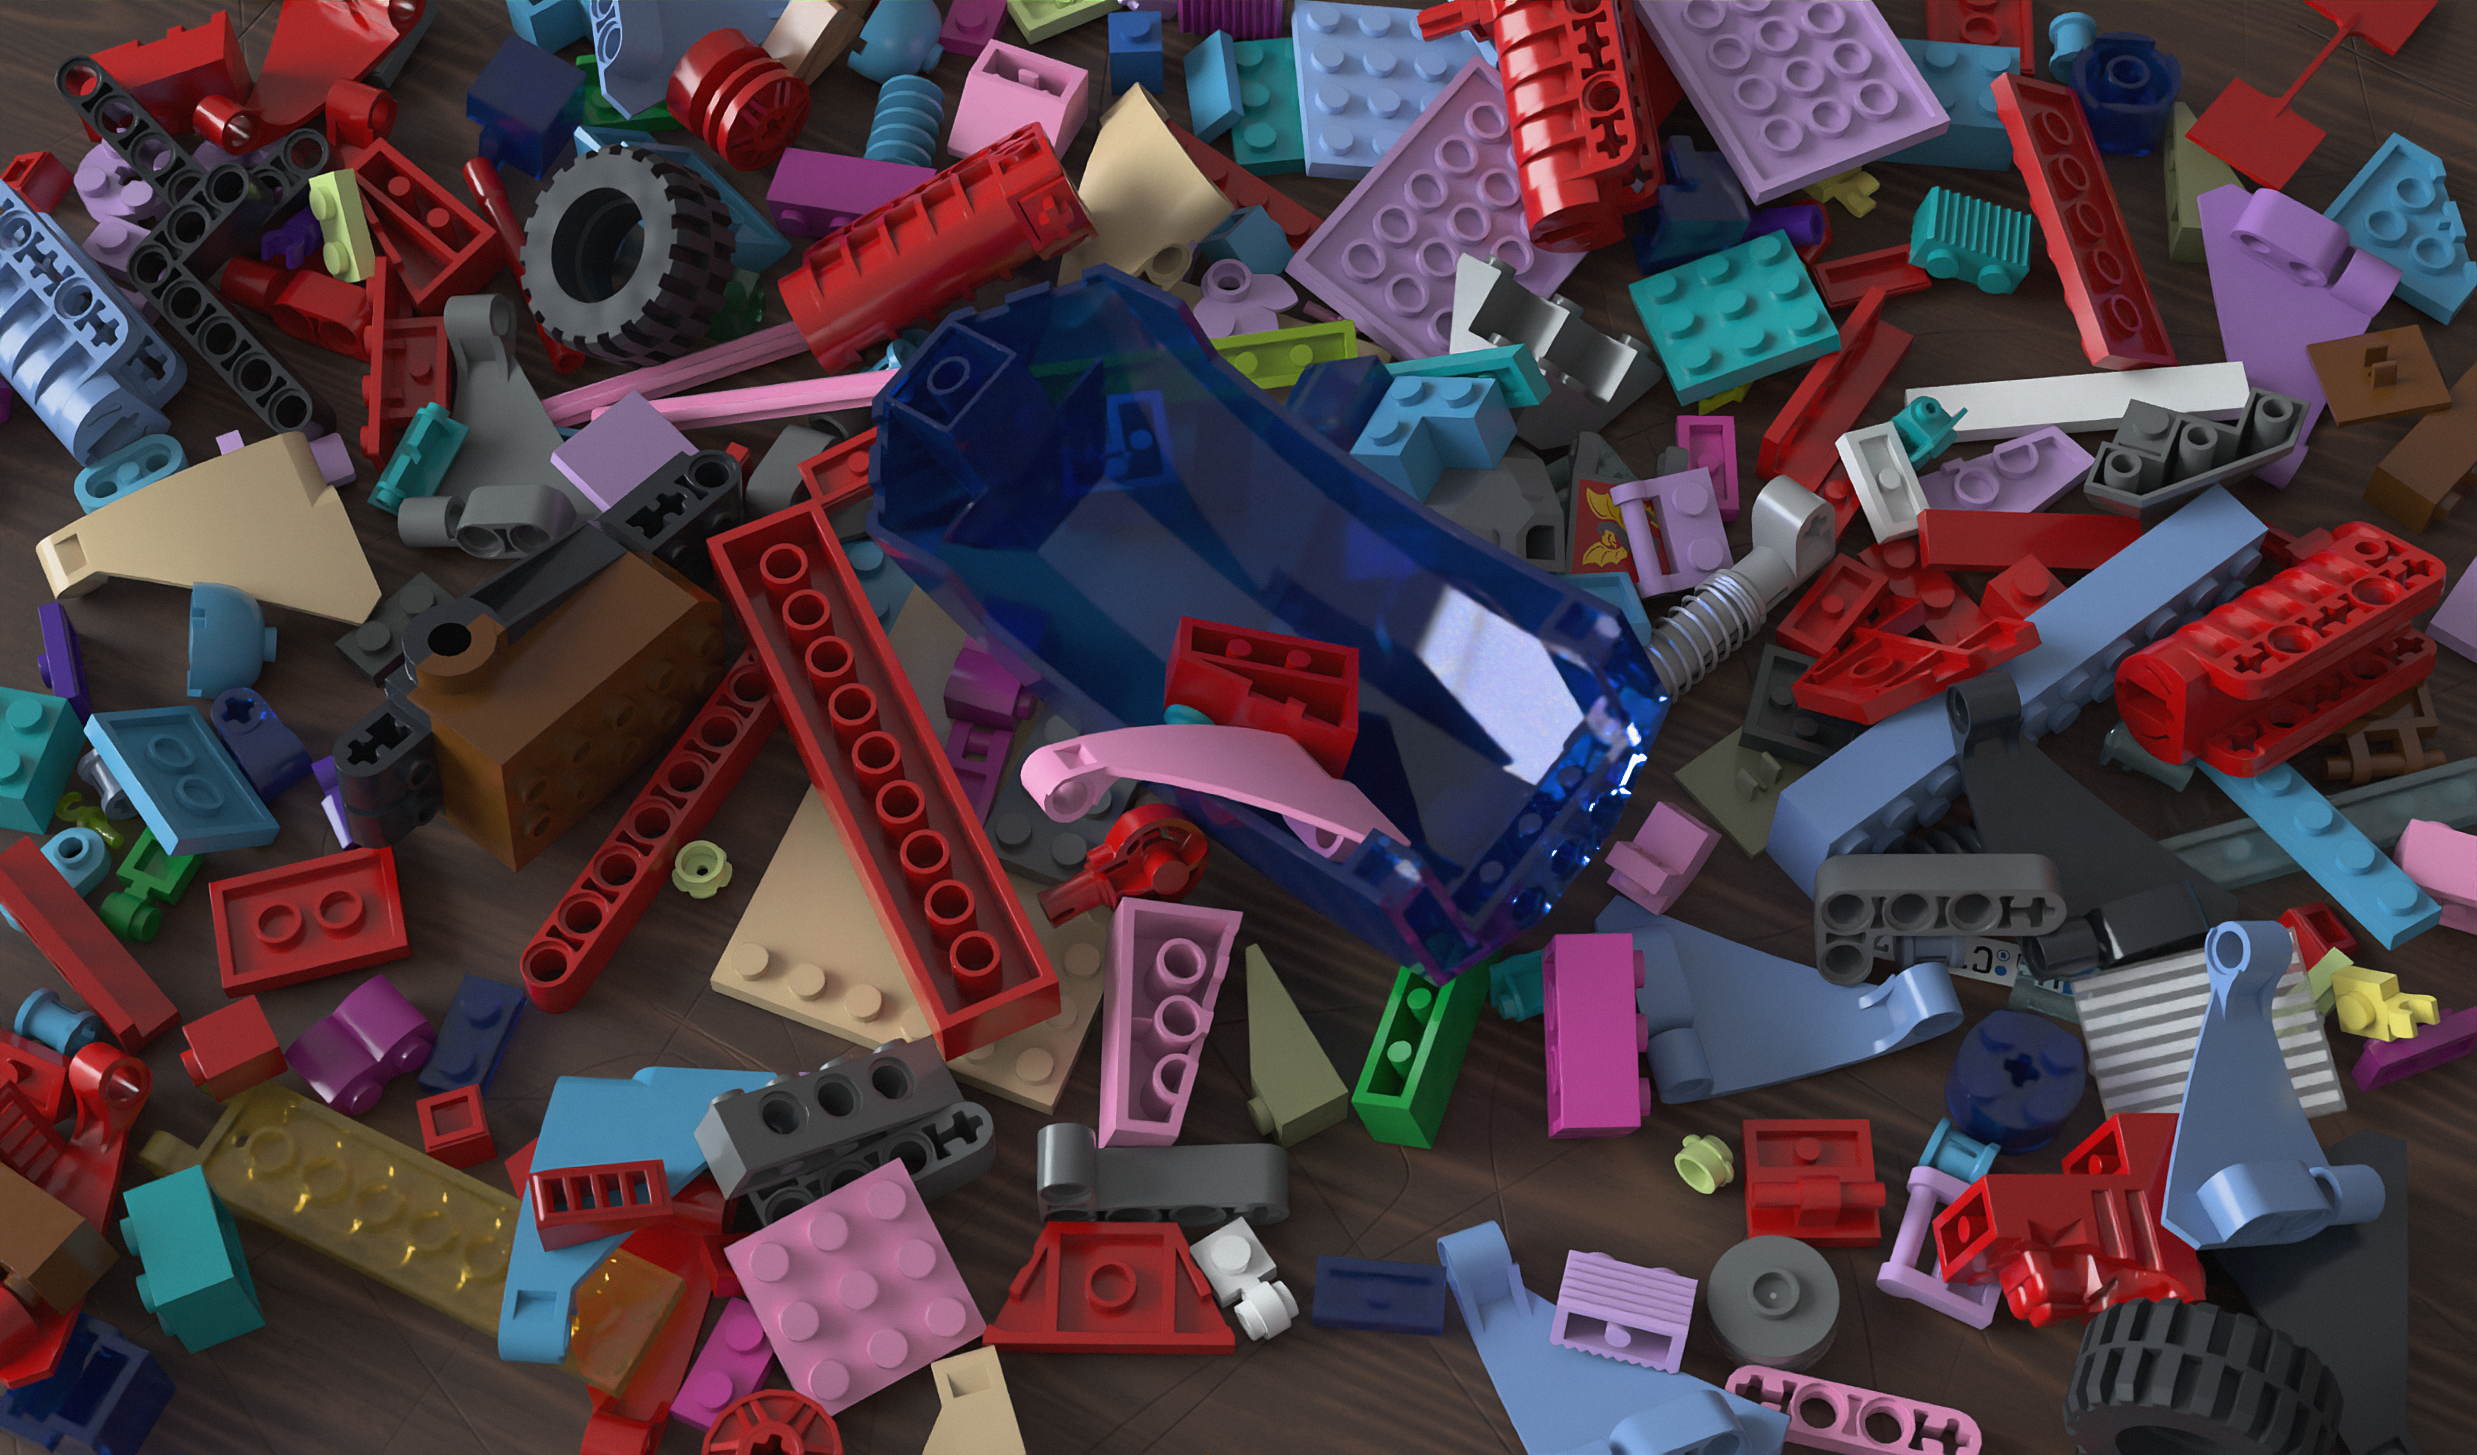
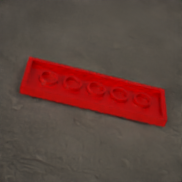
[1990,72,2179,371]

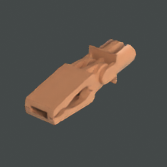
[761,0,873,87]

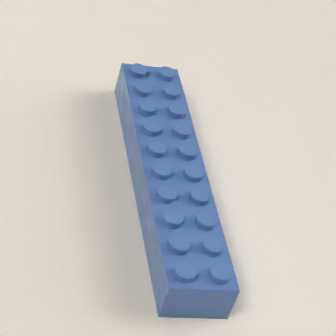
[1765,483,2269,902]

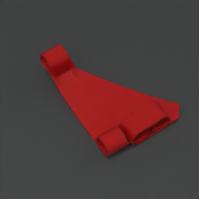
[192,0,426,156]
[220,77,413,364]
[0,1042,153,1390]
[504,1137,739,1455]

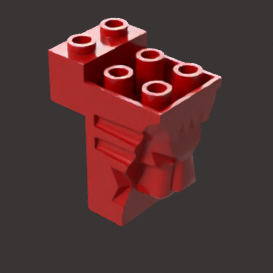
[1932,1113,2206,1329]

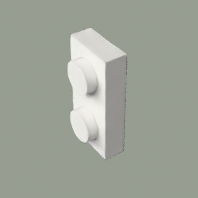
[1835,421,1930,545]

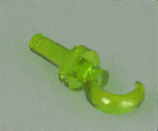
[56,792,124,849]

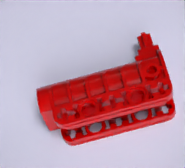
[1417,0,1666,253]
[778,122,1100,377]
[2114,521,2447,778]

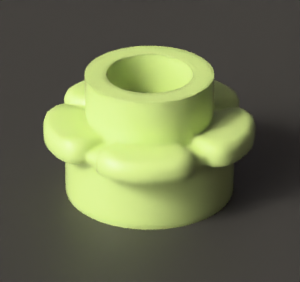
[672,841,732,899]
[1675,1134,1734,1194]

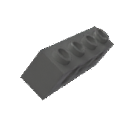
[693,1036,964,1200]

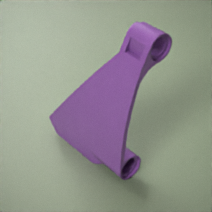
[2197,183,2403,491]

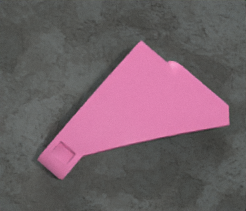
[1021,725,1411,867]

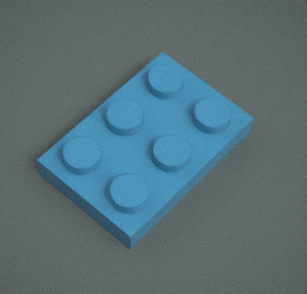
[83,705,281,857]

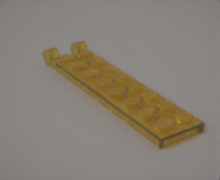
[137,1080,687,1399]

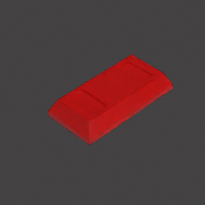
[1810,243,1932,312]

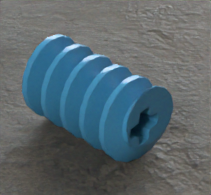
[863,75,945,168]

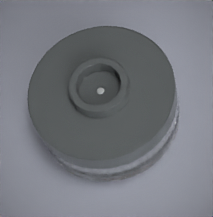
[1707,1235,1839,1373]

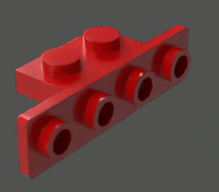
[360,256,453,477]

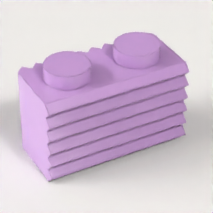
[1549,1250,1698,1375]

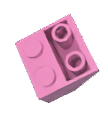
[947,39,1088,161]

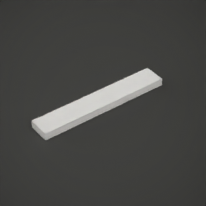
[1904,361,2250,443]

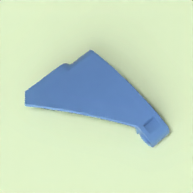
[1593,895,1965,1104]
[2161,921,2385,1250]

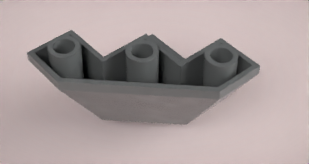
[1449,252,1665,450]
[2083,386,2311,520]
[1343,438,1565,584]

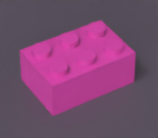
[1541,933,1651,1139]

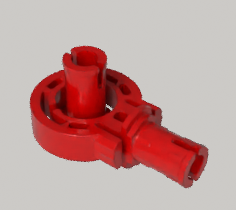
[1036,803,1209,929]

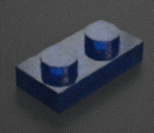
[417,974,527,1099]
[1312,1255,1447,1337]

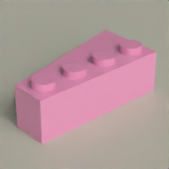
[1098,897,1243,1148]

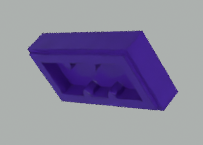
[38,602,93,729]

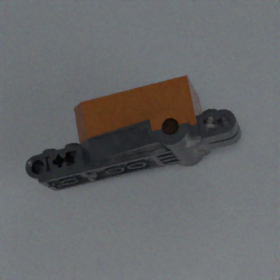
[332,449,744,874]

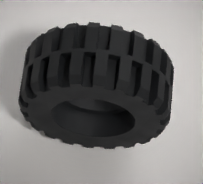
[520,144,736,369]
[2062,1297,2344,1455]

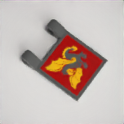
[1562,431,1689,600]

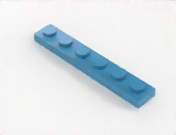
[2190,749,2442,951]

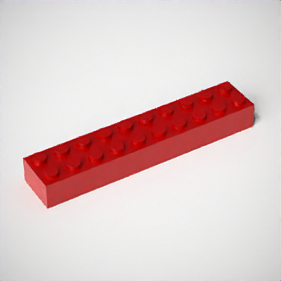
[706,497,1061,1062]

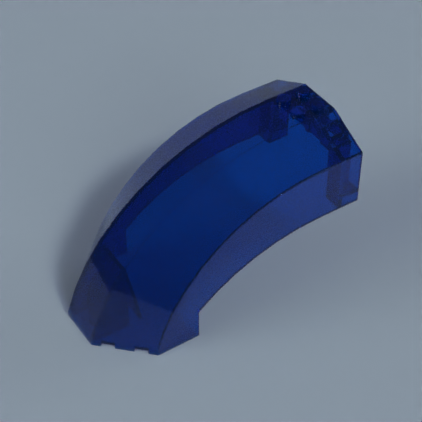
[866,263,1672,988]

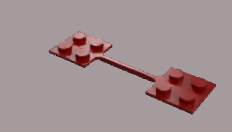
[2185,0,2439,192]

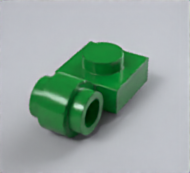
[99,826,206,944]

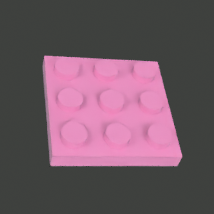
[723,1157,987,1417]

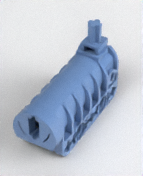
[0,179,188,468]

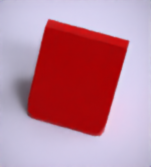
[0,151,74,214]
[2276,901,2360,976]
[416,1083,498,1175]

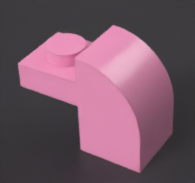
[1605,801,1722,916]

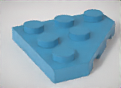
[2323,132,2477,326]

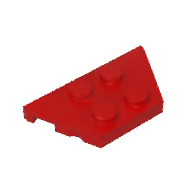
[983,1221,1235,1355]

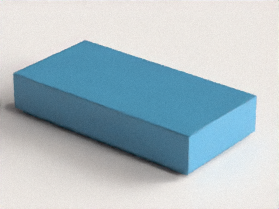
[1183,29,1244,145]

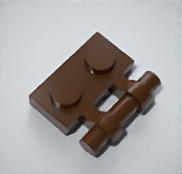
[2315,679,2446,785]

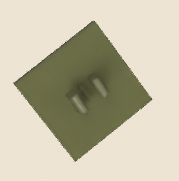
[1673,726,1814,860]

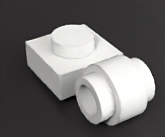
[1190,1216,1299,1341]

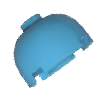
[847,0,945,84]
[187,581,277,700]

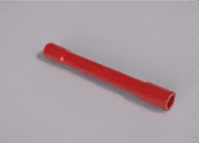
[462,157,585,373]

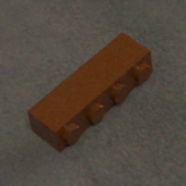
[2362,362,2477,536]
[0,1162,121,1316]

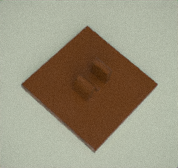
[2306,324,2453,428]

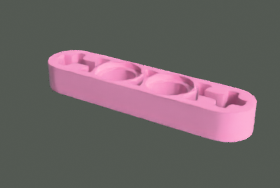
[1724,1365,1982,1455]

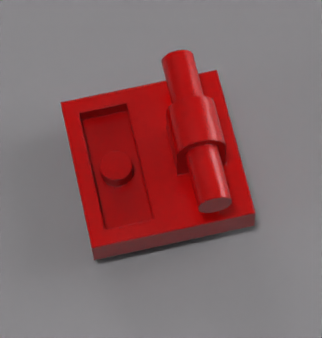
[1740,1119,1886,1247]

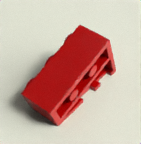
[78,10,253,142]
[345,137,508,317]
[1164,615,1359,780]

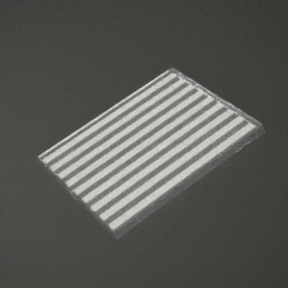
[2069,927,2347,1120]

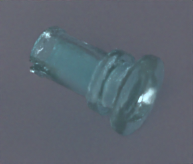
[2099,716,2198,792]

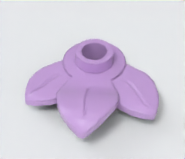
[1192,259,1298,340]

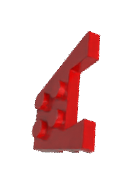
[1791,594,2042,725]

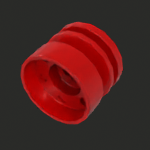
[666,27,811,172]
[701,1389,846,1455]

